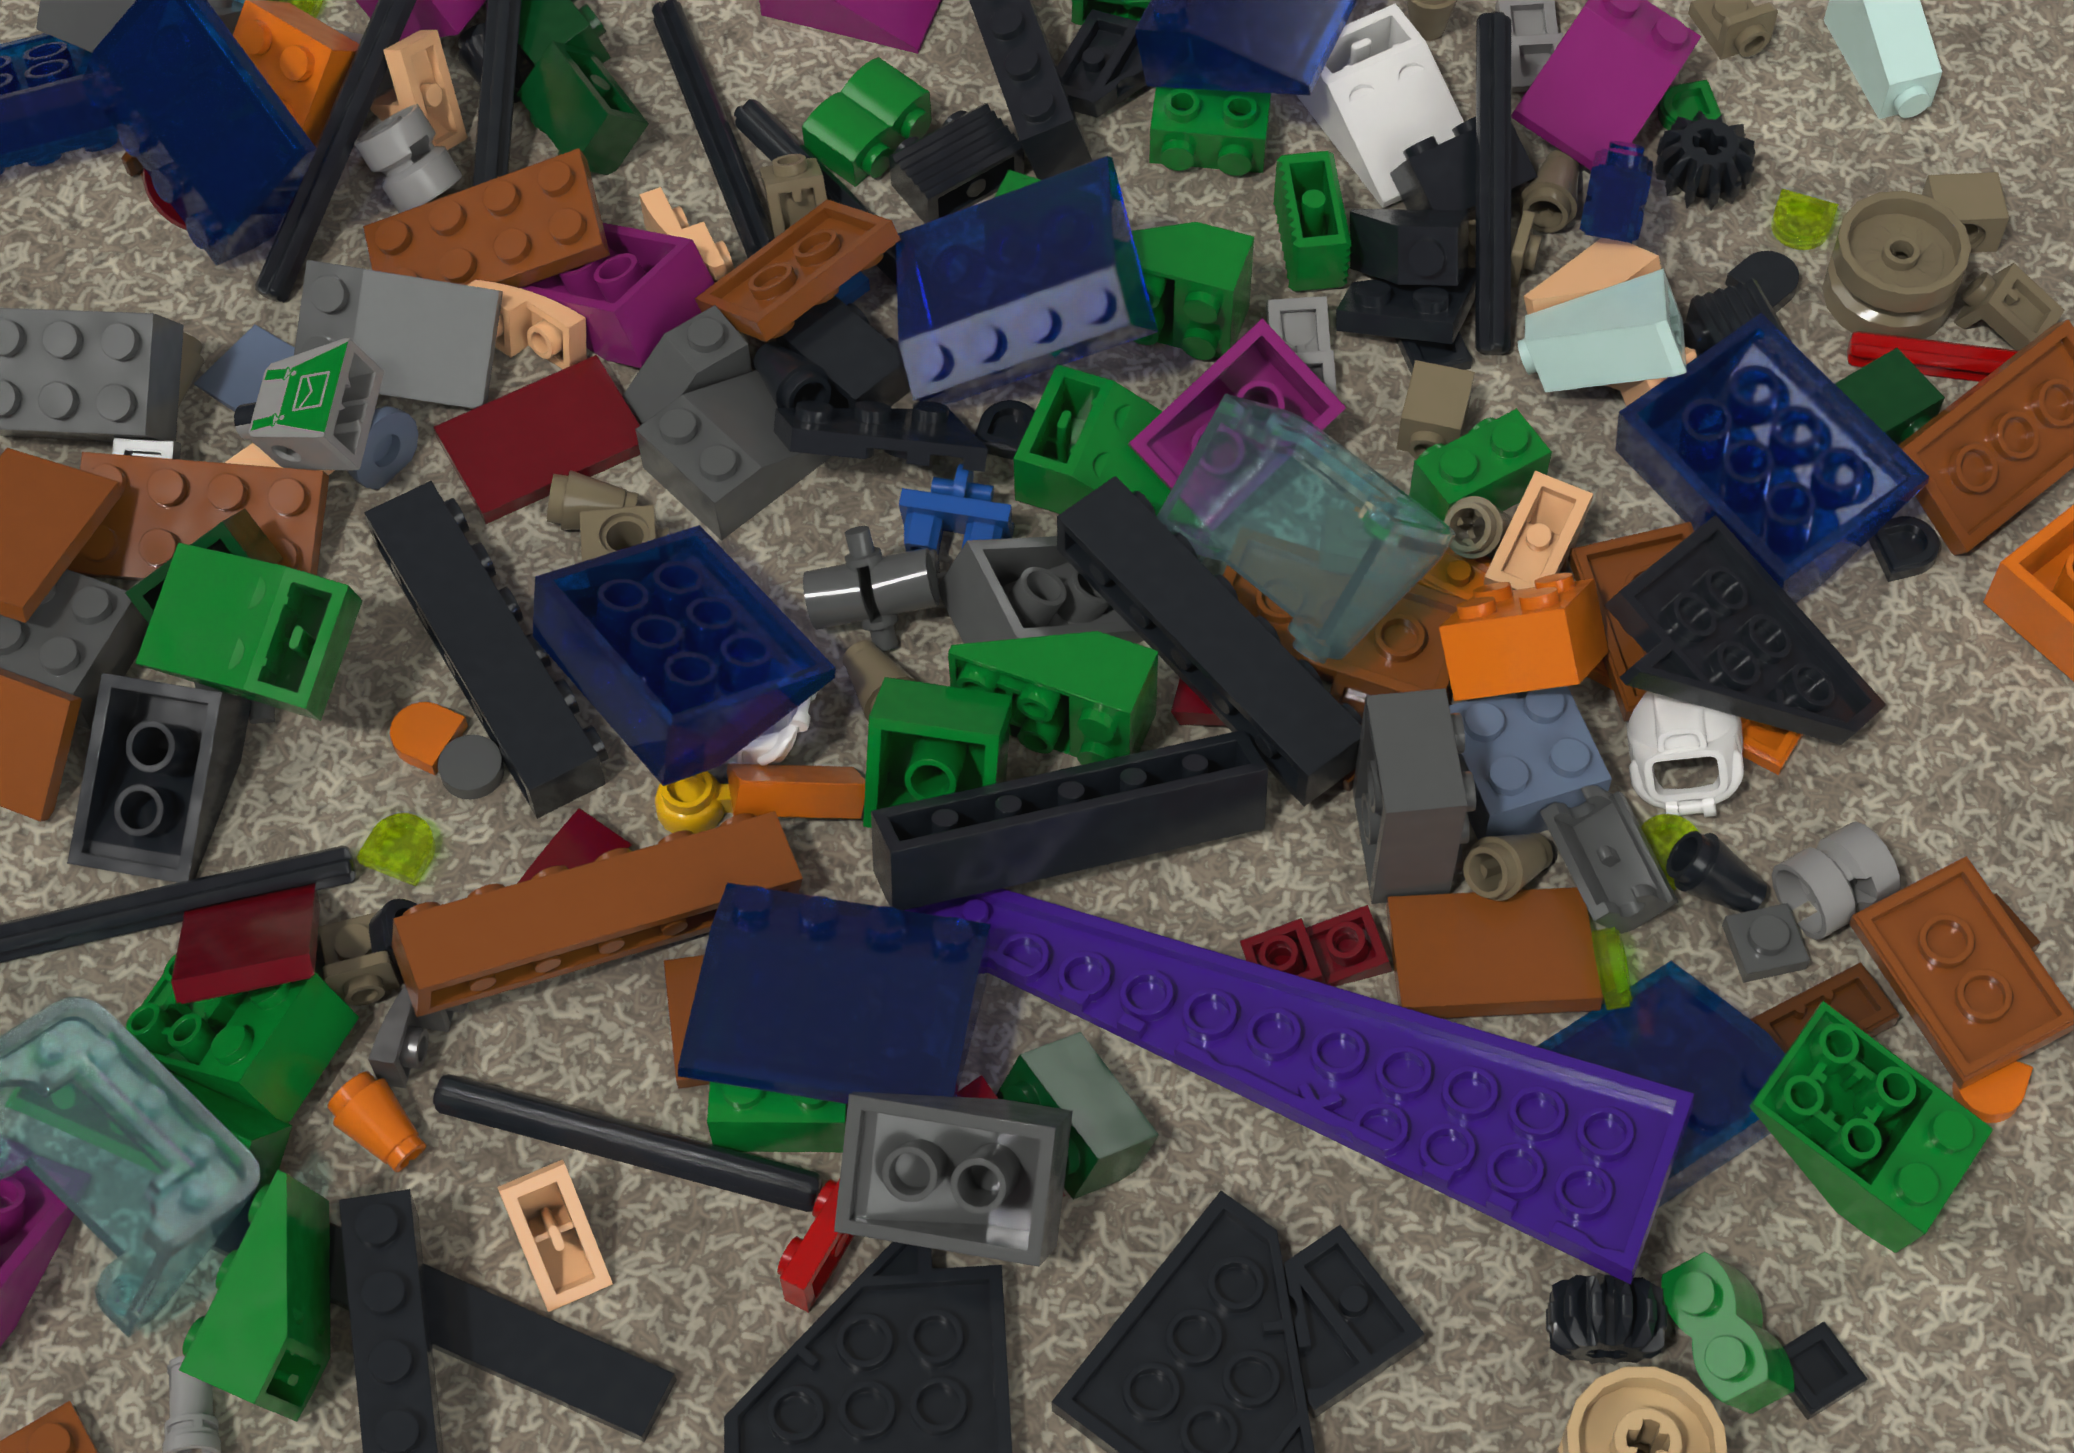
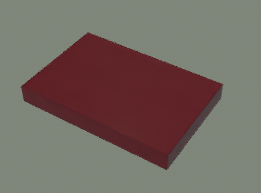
[433,355,640,524]
[171,884,320,1004]

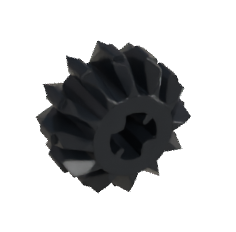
[1655,110,1756,211]
[1546,1272,1668,1365]

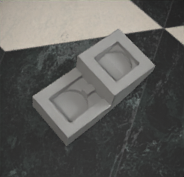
[1495,0,1563,92]
[1266,296,1337,397]

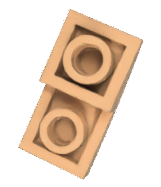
[639,187,734,283]
[467,280,587,369]

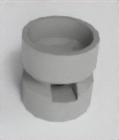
[354,104,463,213]
[1772,821,1901,940]

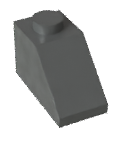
[622,305,752,425]

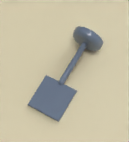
[194,325,419,489]

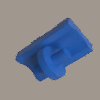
[899,463,1015,555]

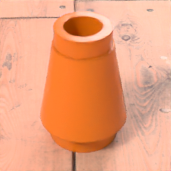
[327,1071,427,1173]

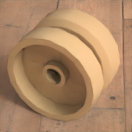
[1557,1367,1727,1453]

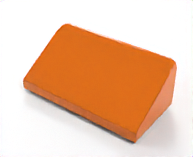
[727,763,865,819]

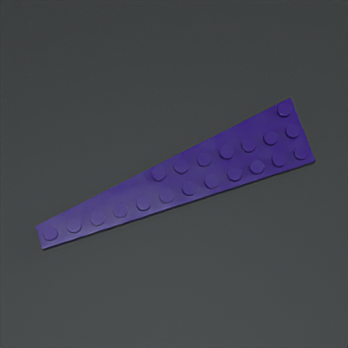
[902,888,1694,1285]

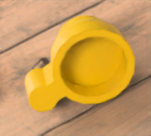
[655,762,733,834]

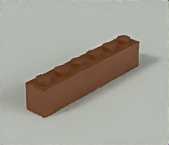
[392,811,803,1017]

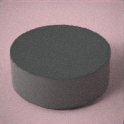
[438,735,505,800]

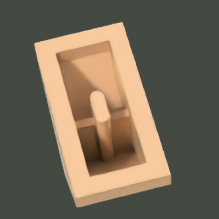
[497,1159,613,1312]

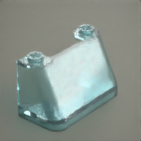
[1157,394,1456,664]
[0,997,261,1338]

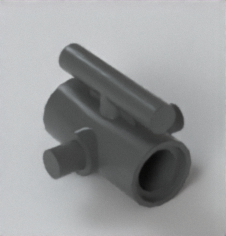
[803,526,940,651]

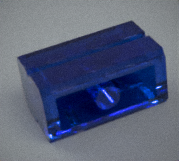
[1579,141,1653,243]

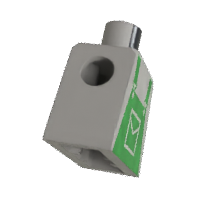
[234,338,385,471]

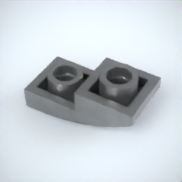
[368,986,468,1088]

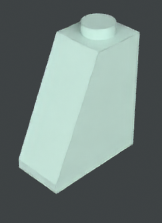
[1824,0,1942,119]
[1518,269,1687,392]

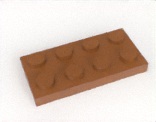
[363,148,610,288]
[1888,319,2074,556]
[67,452,329,581]
[1222,529,1467,693]

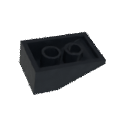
[67,673,252,883]

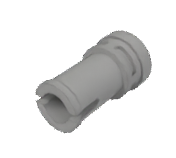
[162,1356,221,1453]

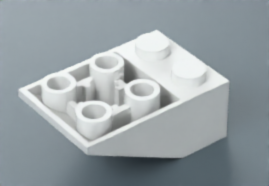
[1294,3,1464,208]

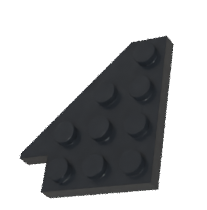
[1604,515,1886,745]
[1051,1191,1315,1453]
[724,1242,1012,1453]

